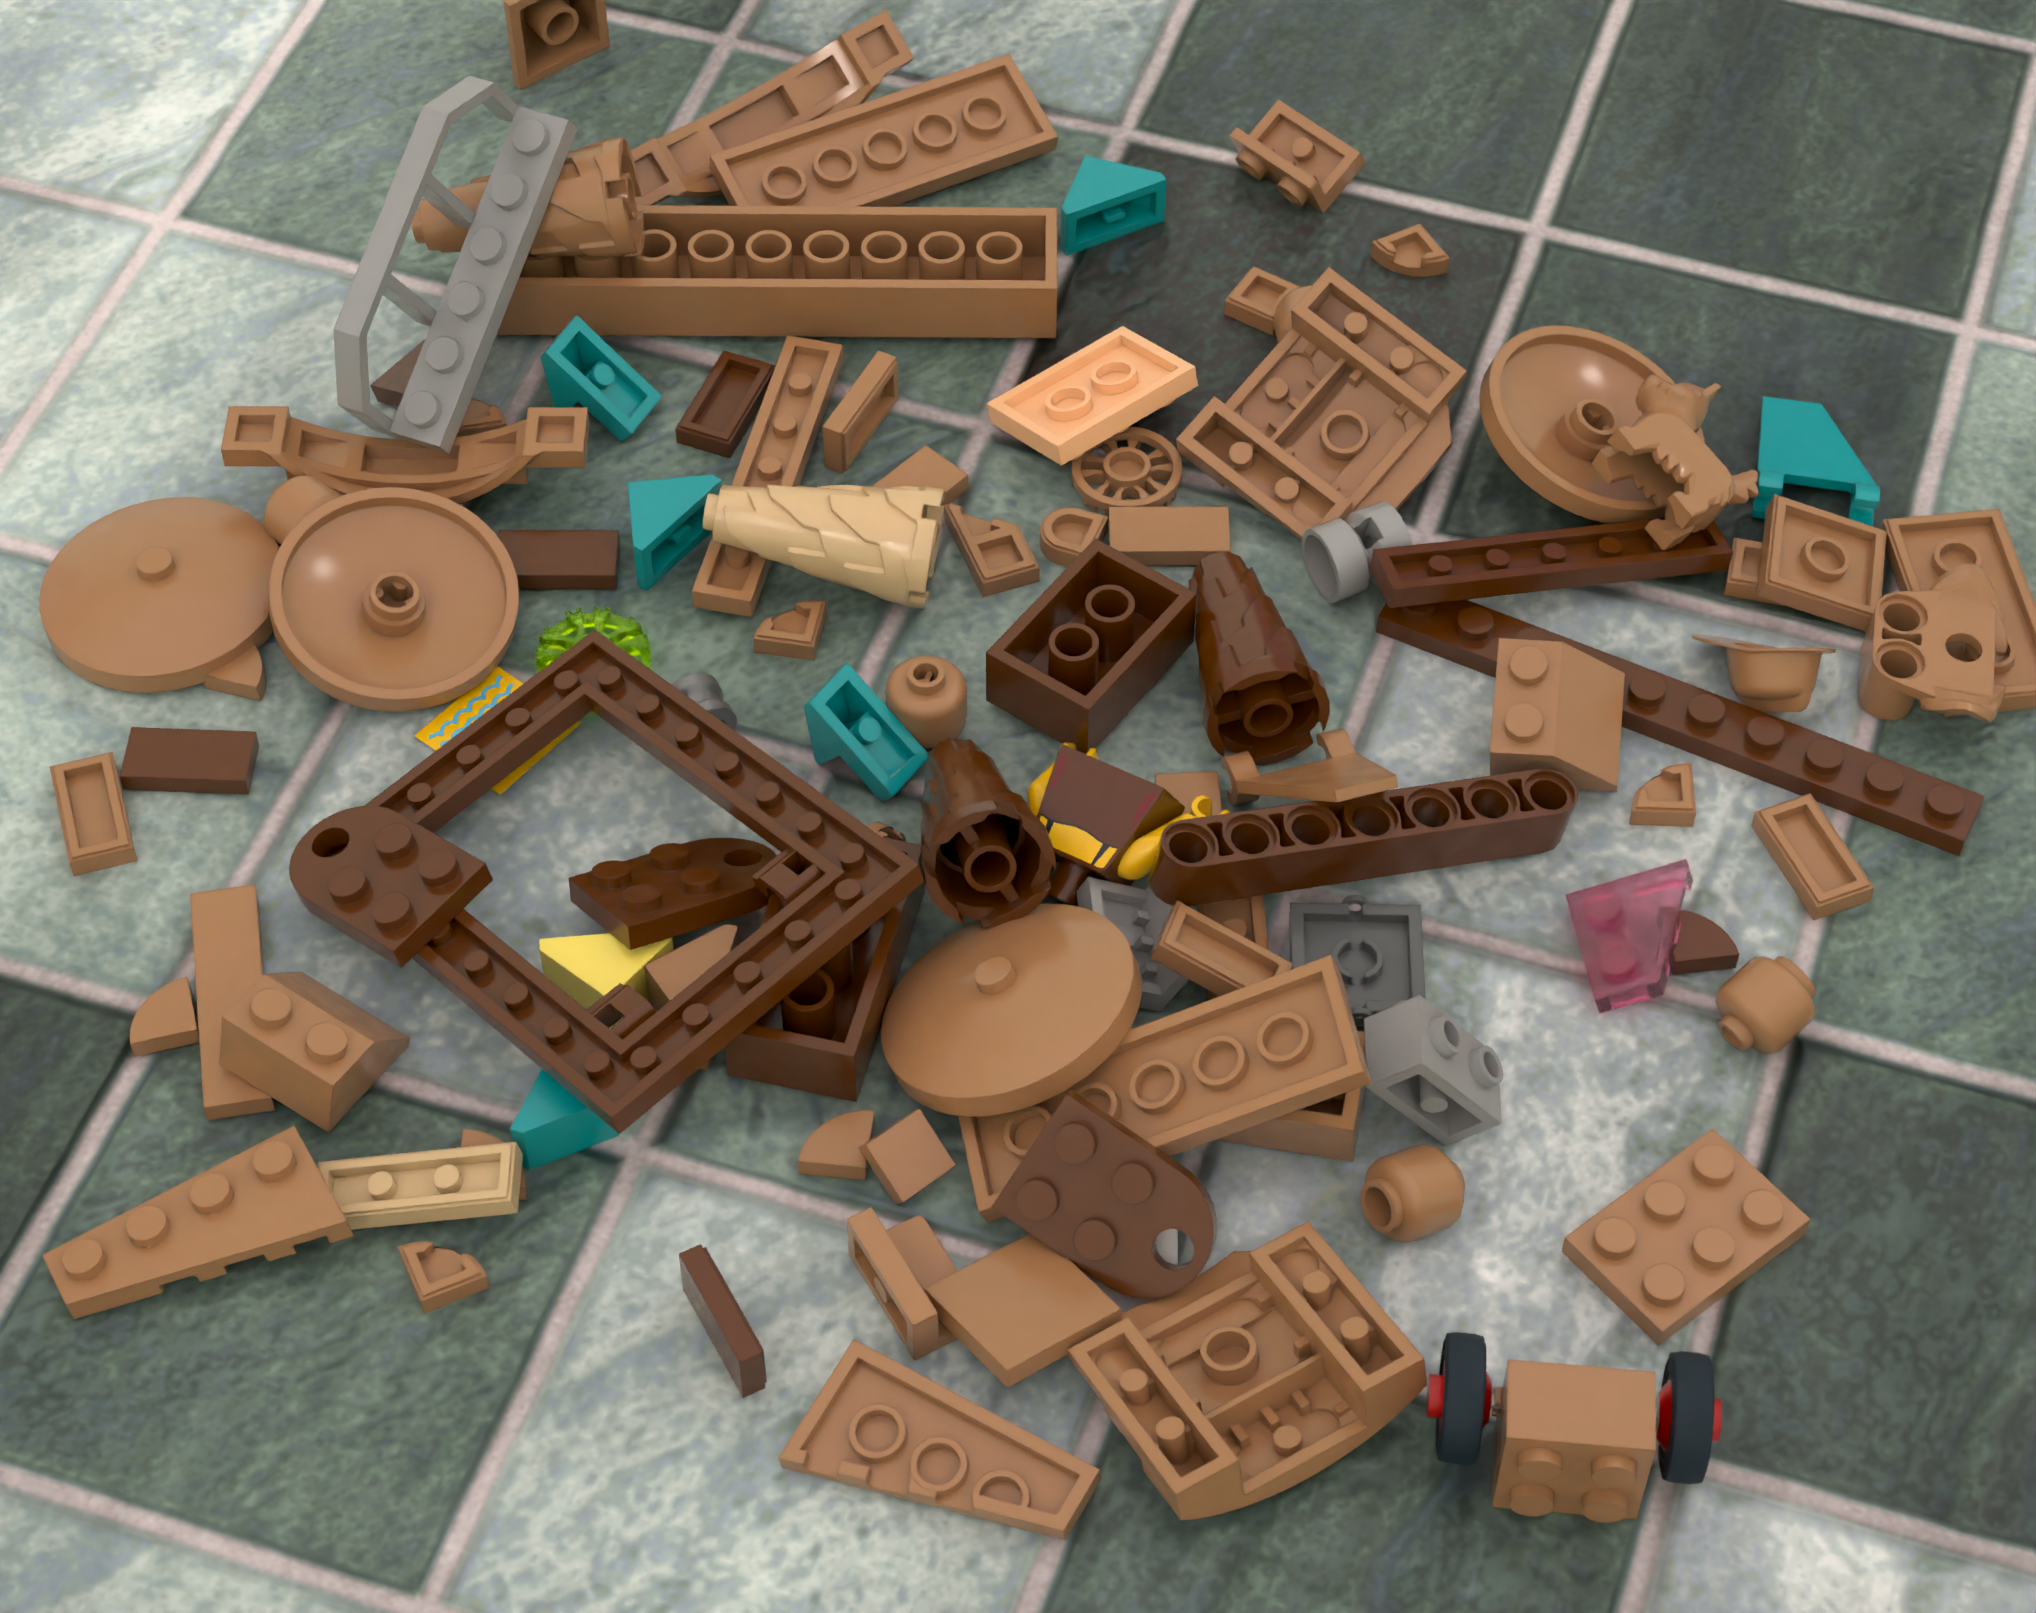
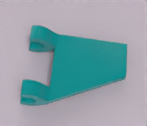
[1752,396,1880,526]

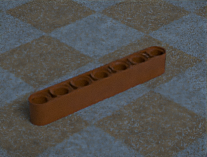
[1149,768,1578,906]

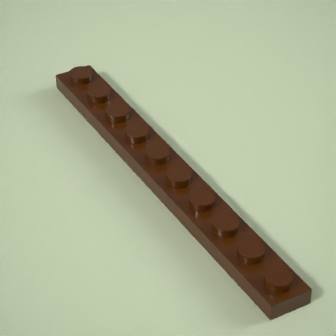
[1376,600,1985,856]

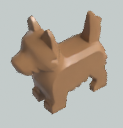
[1592,375,1758,550]

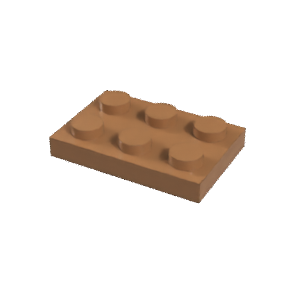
[1562,1128,1811,1346]

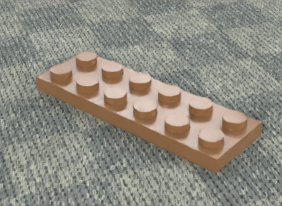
[709,53,1058,207]
[958,955,1372,1223]

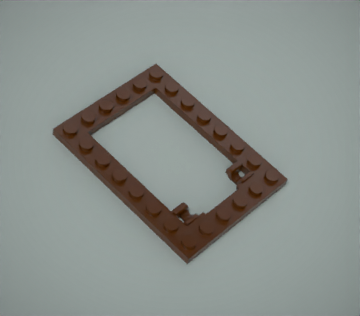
[322,629,924,1134]

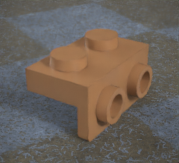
[1229,99,1365,213]

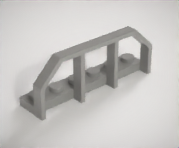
[333,76,578,454]

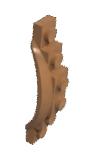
[631,10,914,205]
[221,406,590,504]

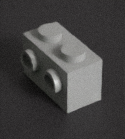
[1364,995,1503,1146]

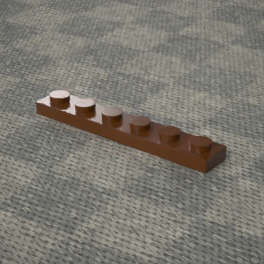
[1369,518,1733,608]

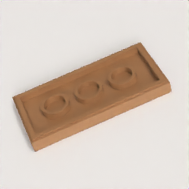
[1880,509,2036,717]

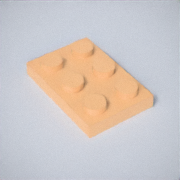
[987,326,1198,466]

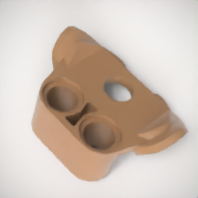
[1858,564,2007,723]

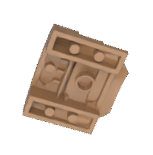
[1176,267,1467,540]
[1067,1221,1427,1520]

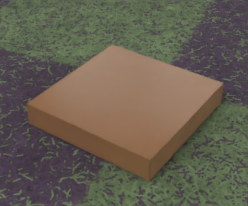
[1757,494,1887,632]
[924,1233,1121,1388]

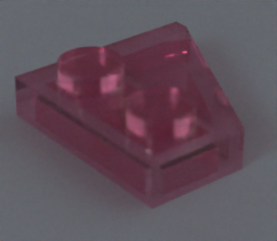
[1566,859,1693,1013]

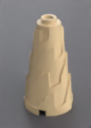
[703,485,945,610]

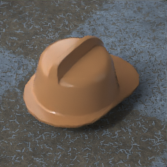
[1691,634,1836,713]

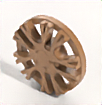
[1071,427,1182,516]

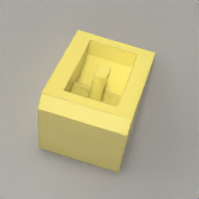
[539,933,674,1029]

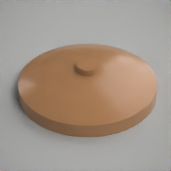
[1479,325,1705,524]
[269,487,519,712]
[39,497,279,693]
[881,904,1142,1117]

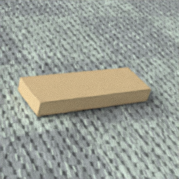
[318,1142,523,1230]

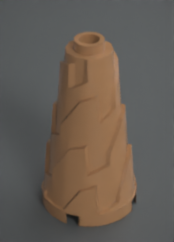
[411,137,644,258]

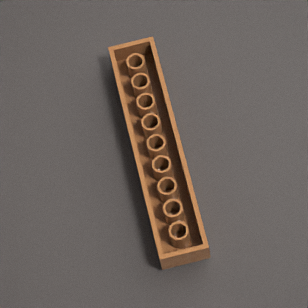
[497,205,1057,338]

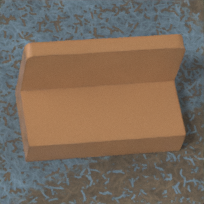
[847,1207,958,1361]

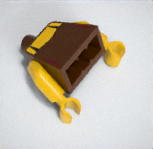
[1027,742,1230,906]

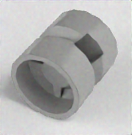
[1301,501,1413,603]

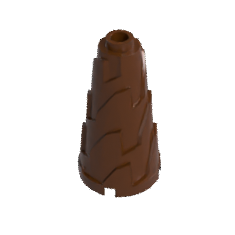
[1188,552,1330,765]
[920,738,1056,928]

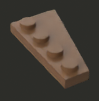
[42,1125,354,1319]
[778,1339,1101,1540]

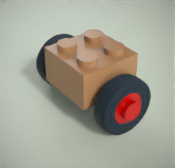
[1426,1332,1722,1523]

